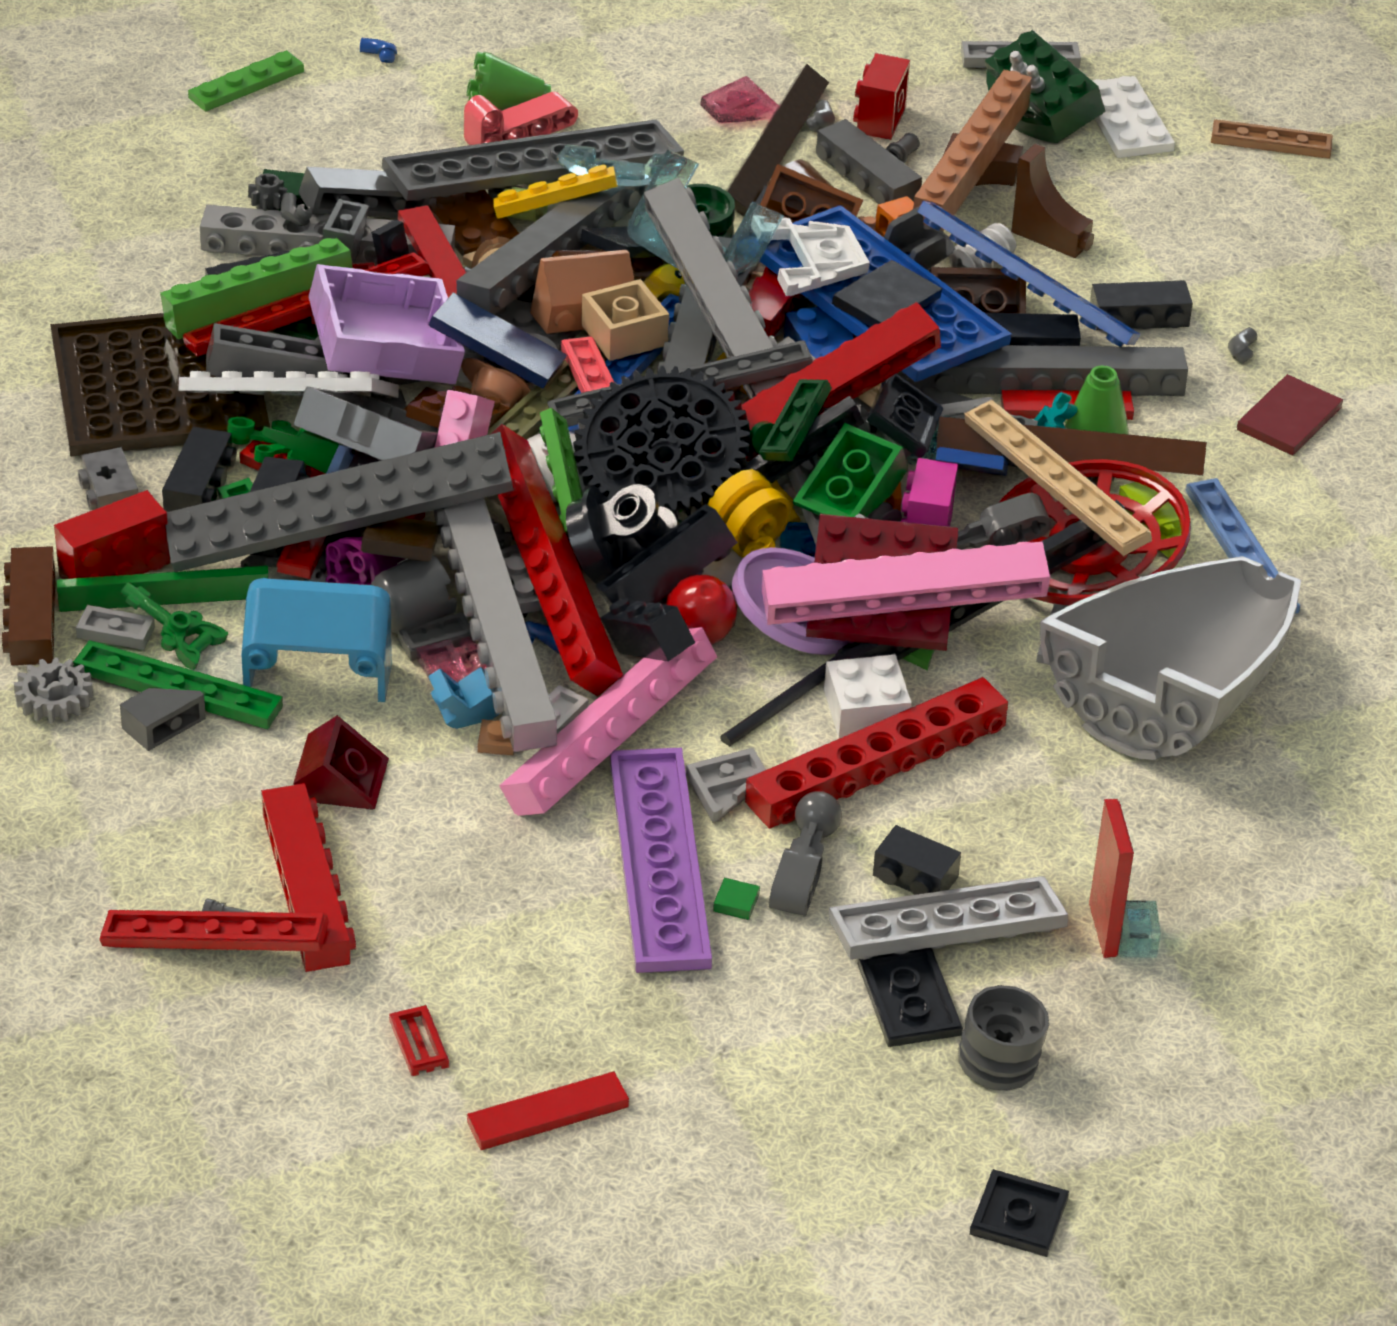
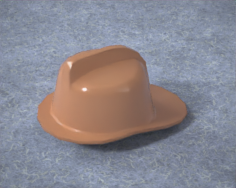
[461,358,531,409]

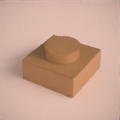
[478,719,514,756]

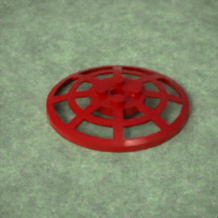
[988,459,1191,606]

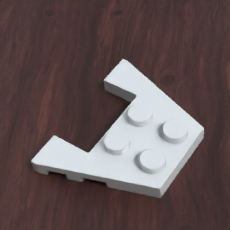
[748,214,870,296]

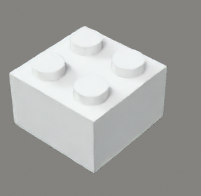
[824,654,911,738]

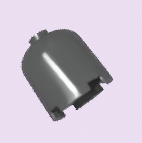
[371,556,457,634]

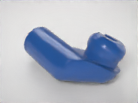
[360,37,397,63]

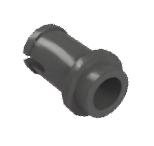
[886,133,920,163]

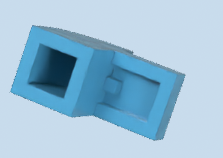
[428,667,501,729]

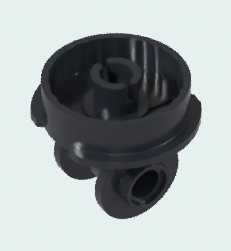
[566,484,679,584]

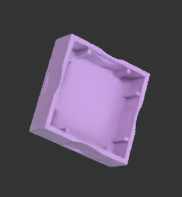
[308,264,465,384]

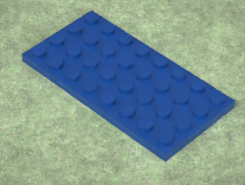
[745,205,1012,382]

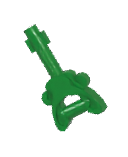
[121,583,229,669]

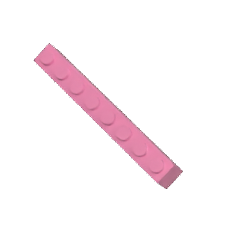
[762,542,1050,625]
[499,627,717,816]

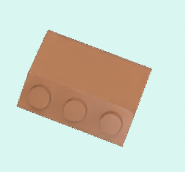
[530,250,635,334]

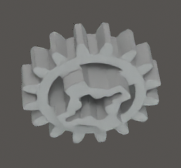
[14,658,93,723]

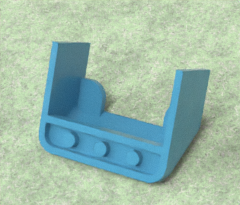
[241,578,392,702]

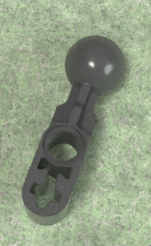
[957,493,1051,550]
[769,791,842,916]

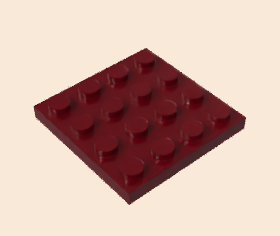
[806,514,958,651]

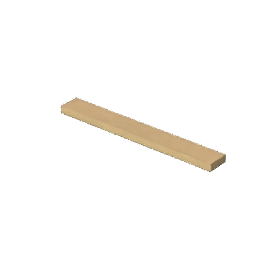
[964,400,1152,556]

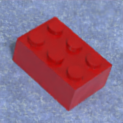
[54,490,171,579]

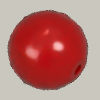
[667,575,738,645]

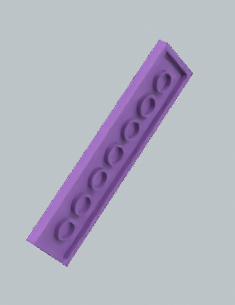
[610,747,712,973]

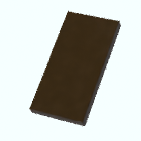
[361,517,440,562]

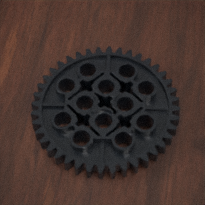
[573,366,751,518]

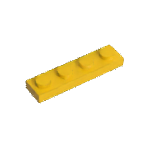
[493,165,618,219]

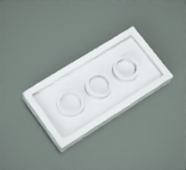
[1093,76,1175,158]

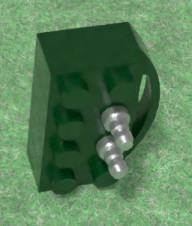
[985,30,1106,143]

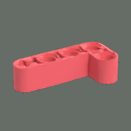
[464,92,578,145]

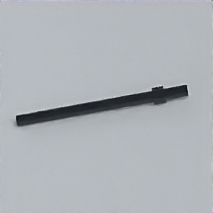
[720,642,861,747]

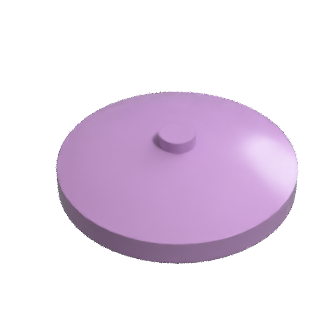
[732,548,854,655]

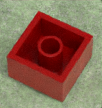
[853,53,910,140]

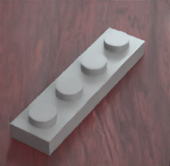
[961,41,1081,68]

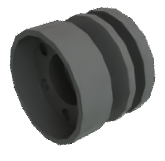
[958,985,1049,1091]

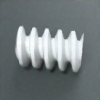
[950,223,1017,268]

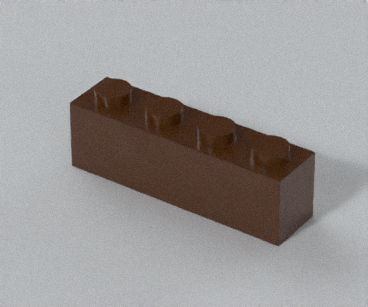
[2,546,55,666]

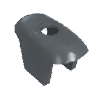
[884,207,955,270]

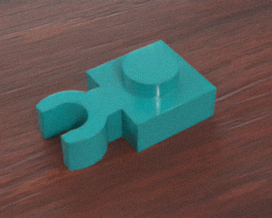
[1034,392,1078,429]

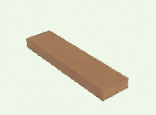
[1211,119,1333,159]

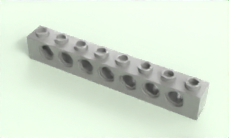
[200,205,455,265]

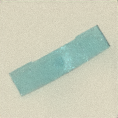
[556,144,684,186]

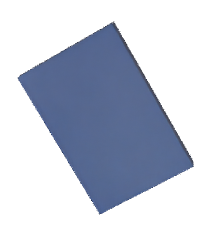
[936,447,1008,476]

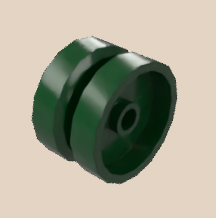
[684,184,735,238]

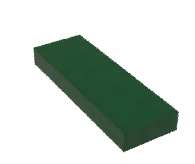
[759,379,832,461]

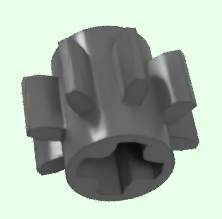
[248,173,287,211]

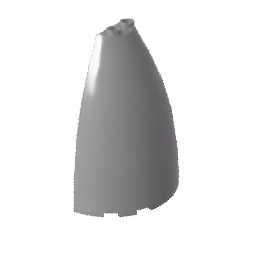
[1040,556,1301,760]

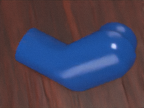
[525,621,560,654]

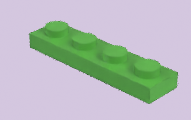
[188,50,304,112]
[540,408,583,534]

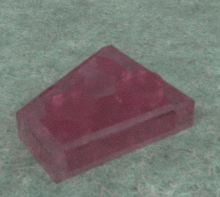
[700,76,779,123]

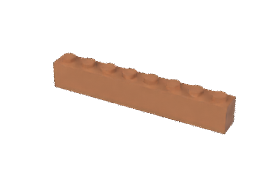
[913,70,1032,231]

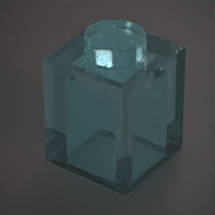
[1119,900,1161,958]

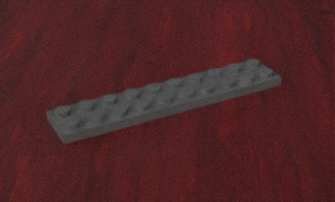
[381,119,684,201]
[165,432,514,572]

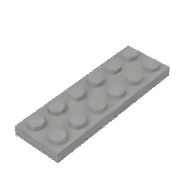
[829,876,1068,960]

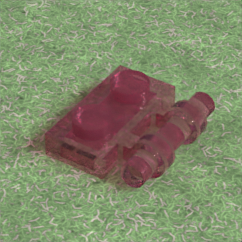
[417,637,487,684]

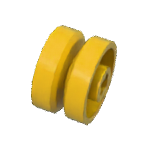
[707,469,792,557]

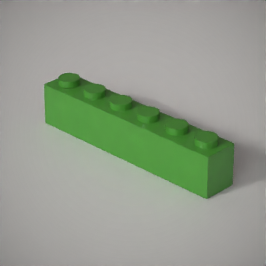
[160,238,353,339]

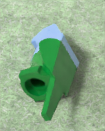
[261,426,354,474]

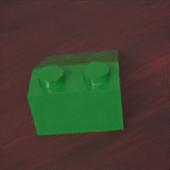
[793,423,908,517]

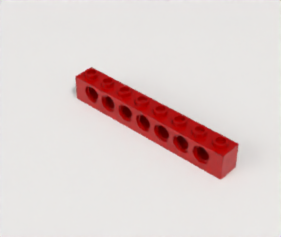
[745,677,1009,829]

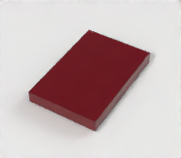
[1237,374,1343,456]

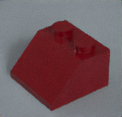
[293,715,389,810]

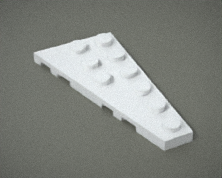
[179,371,399,398]

